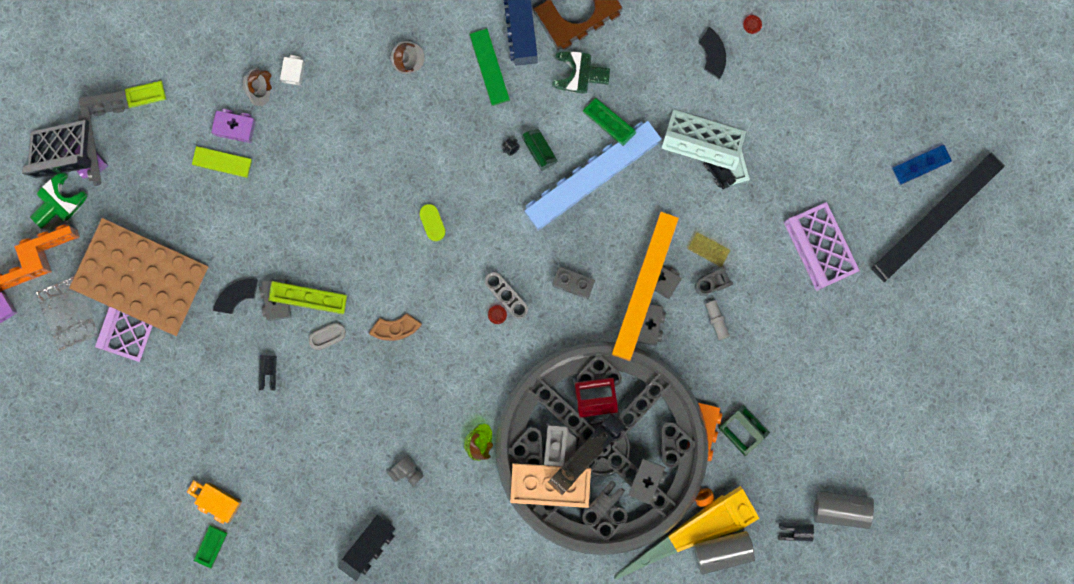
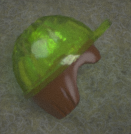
[463,423,493,461]

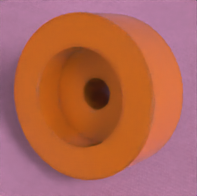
[695,488,715,508]

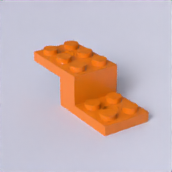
[0,224,80,291]

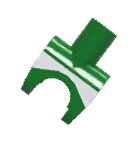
[30,173,88,229]

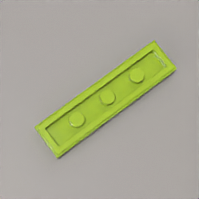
[268,281,347,315]

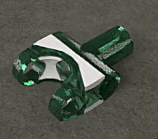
[552,52,610,94]

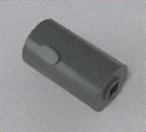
[814,491,874,529]
[693,531,755,575]

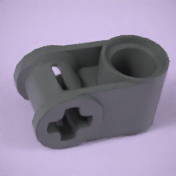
[695,267,733,296]

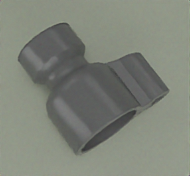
[387,455,424,486]

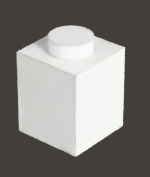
[280,55,305,86]

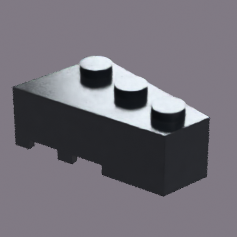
[338,514,396,581]

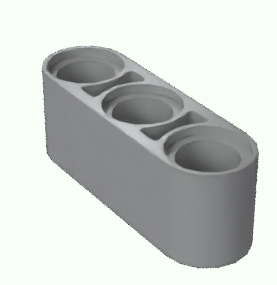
[485,272,528,319]

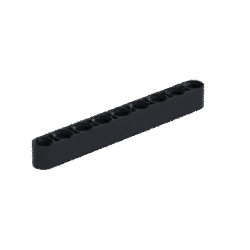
[871,152,1005,282]

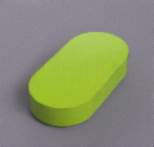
[419,204,446,242]

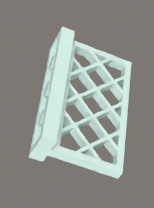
[662,109,746,171]

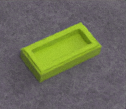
[125,81,167,108]

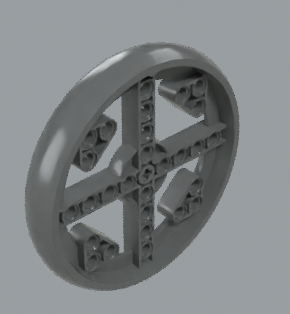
[495,341,709,555]

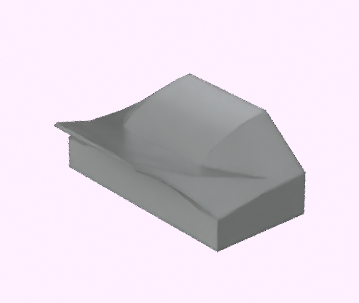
[544,425,576,467]

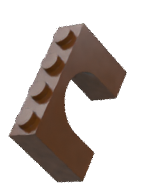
[534,0,623,50]

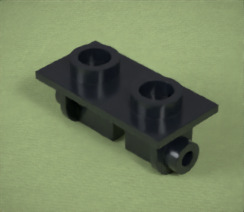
[703,162,736,190]

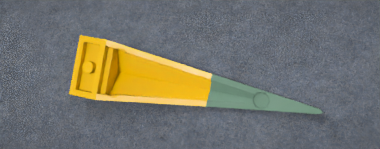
[614,486,759,579]

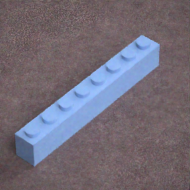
[524,121,661,231]

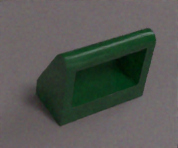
[522,129,558,172]
[718,405,770,456]

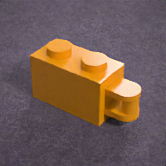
[187,480,242,524]

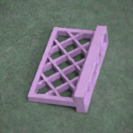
[784,202,860,291]
[95,307,152,362]

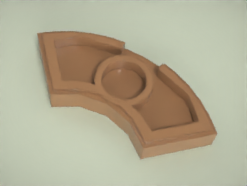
[369,313,422,341]

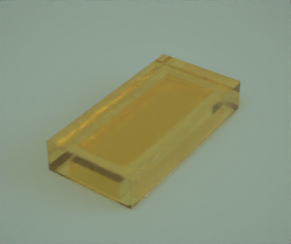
[688,233,731,267]

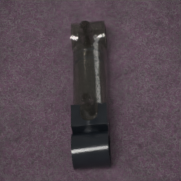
[548,413,626,495]

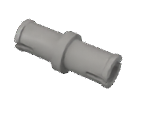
[705,300,730,340]

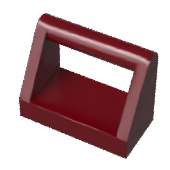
[575,378,618,417]

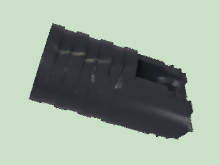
[258,355,277,391]
[778,523,814,542]

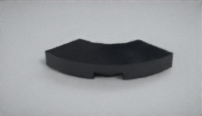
[698,27,726,80]
[213,279,258,314]

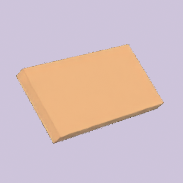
[510,464,591,508]

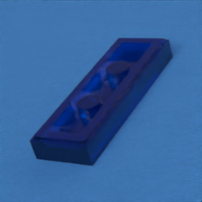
[892,145,952,185]

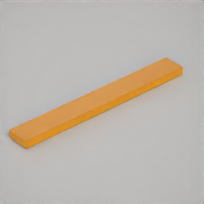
[612,212,679,361]

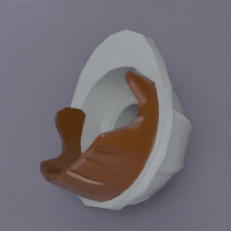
[390,41,425,74]
[242,68,272,106]

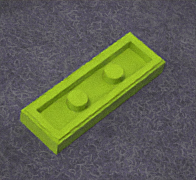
[191,146,252,178]

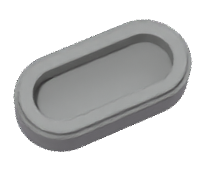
[309,323,346,350]

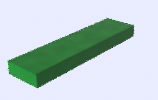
[469,29,510,106]

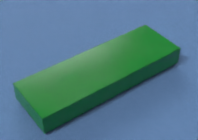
[583,98,636,146]

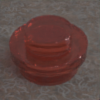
[743,15,762,34]
[488,305,507,324]

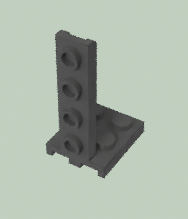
[78,91,128,186]

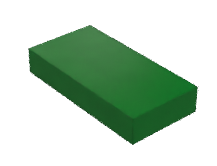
[193,525,228,569]

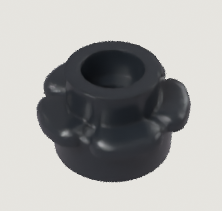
[502,138,520,156]

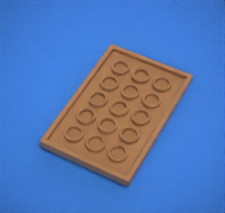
[69,218,208,336]

